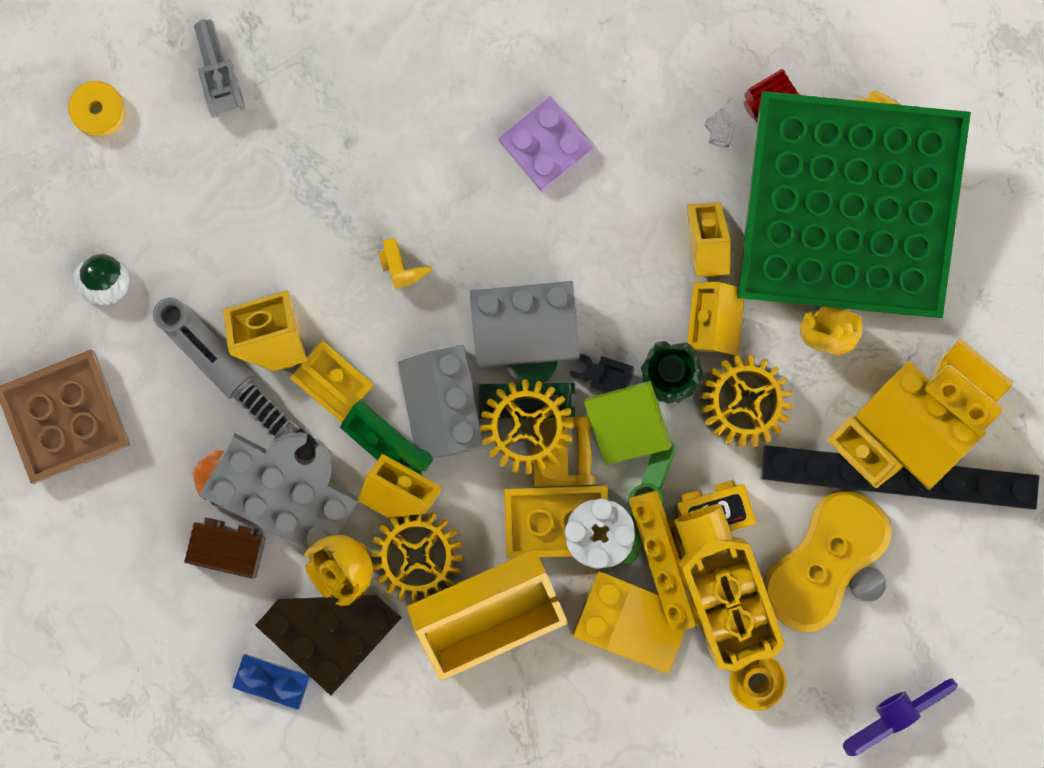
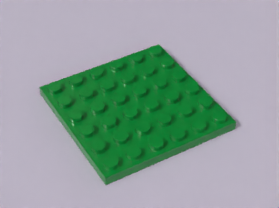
[738,91,971,318]

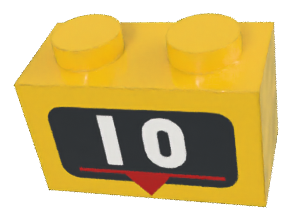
[675,480,757,531]

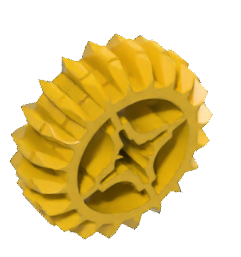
[699,355,793,448]
[480,380,574,474]
[370,512,464,603]

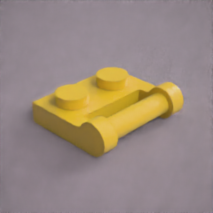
[532,416,596,487]

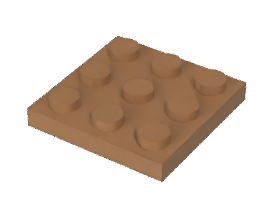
[0,349,131,484]

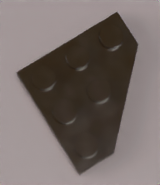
[255,594,402,696]

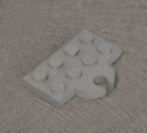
[200,432,358,550]

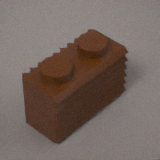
[184,517,266,579]

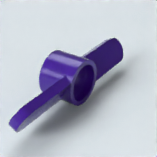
[843,678,958,756]

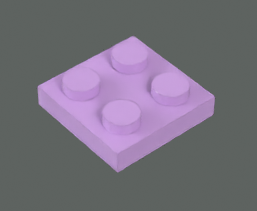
[498,96,594,192]

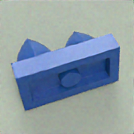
[232,654,310,710]

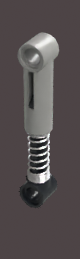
[152,297,318,460]

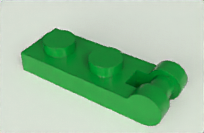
[339,400,433,475]

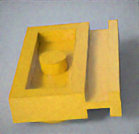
[290,340,375,423]

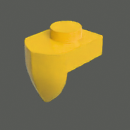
[378,237,432,289]

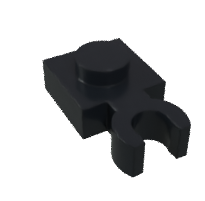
[570,354,635,394]

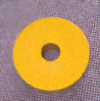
[68,81,125,137]

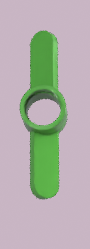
[622,441,676,564]

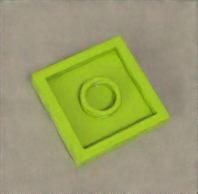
[584,381,672,466]

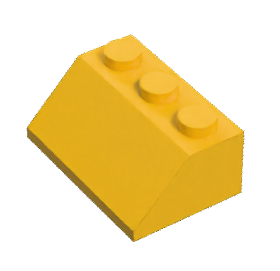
[854,361,986,490]

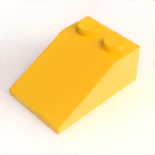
[572,570,686,674]

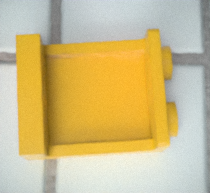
[925,338,1013,435]

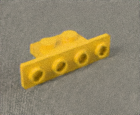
[629,491,700,631]

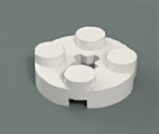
[565,498,635,569]

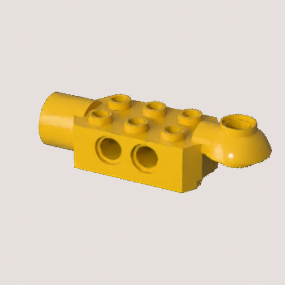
[675,504,787,711]

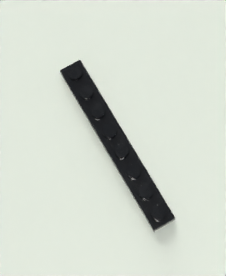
[760,445,1040,510]

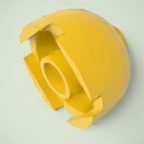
[304,534,373,606]

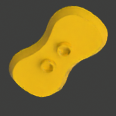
[763,489,892,633]

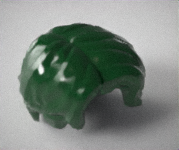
[641,341,703,404]

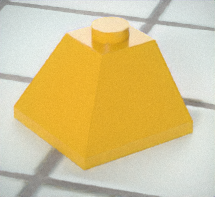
[223,290,307,371]

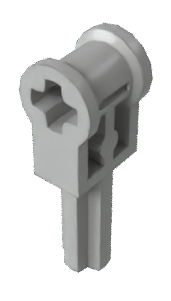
[194,19,245,118]

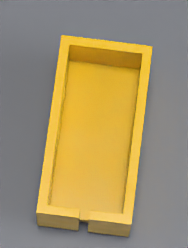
[407,549,568,681]

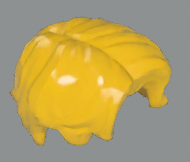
[800,306,863,356]

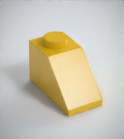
[687,202,731,277]
[358,454,443,518]

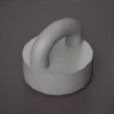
[849,567,886,602]

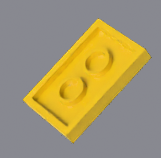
[504,486,609,559]

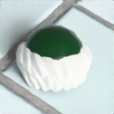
[73,254,130,306]

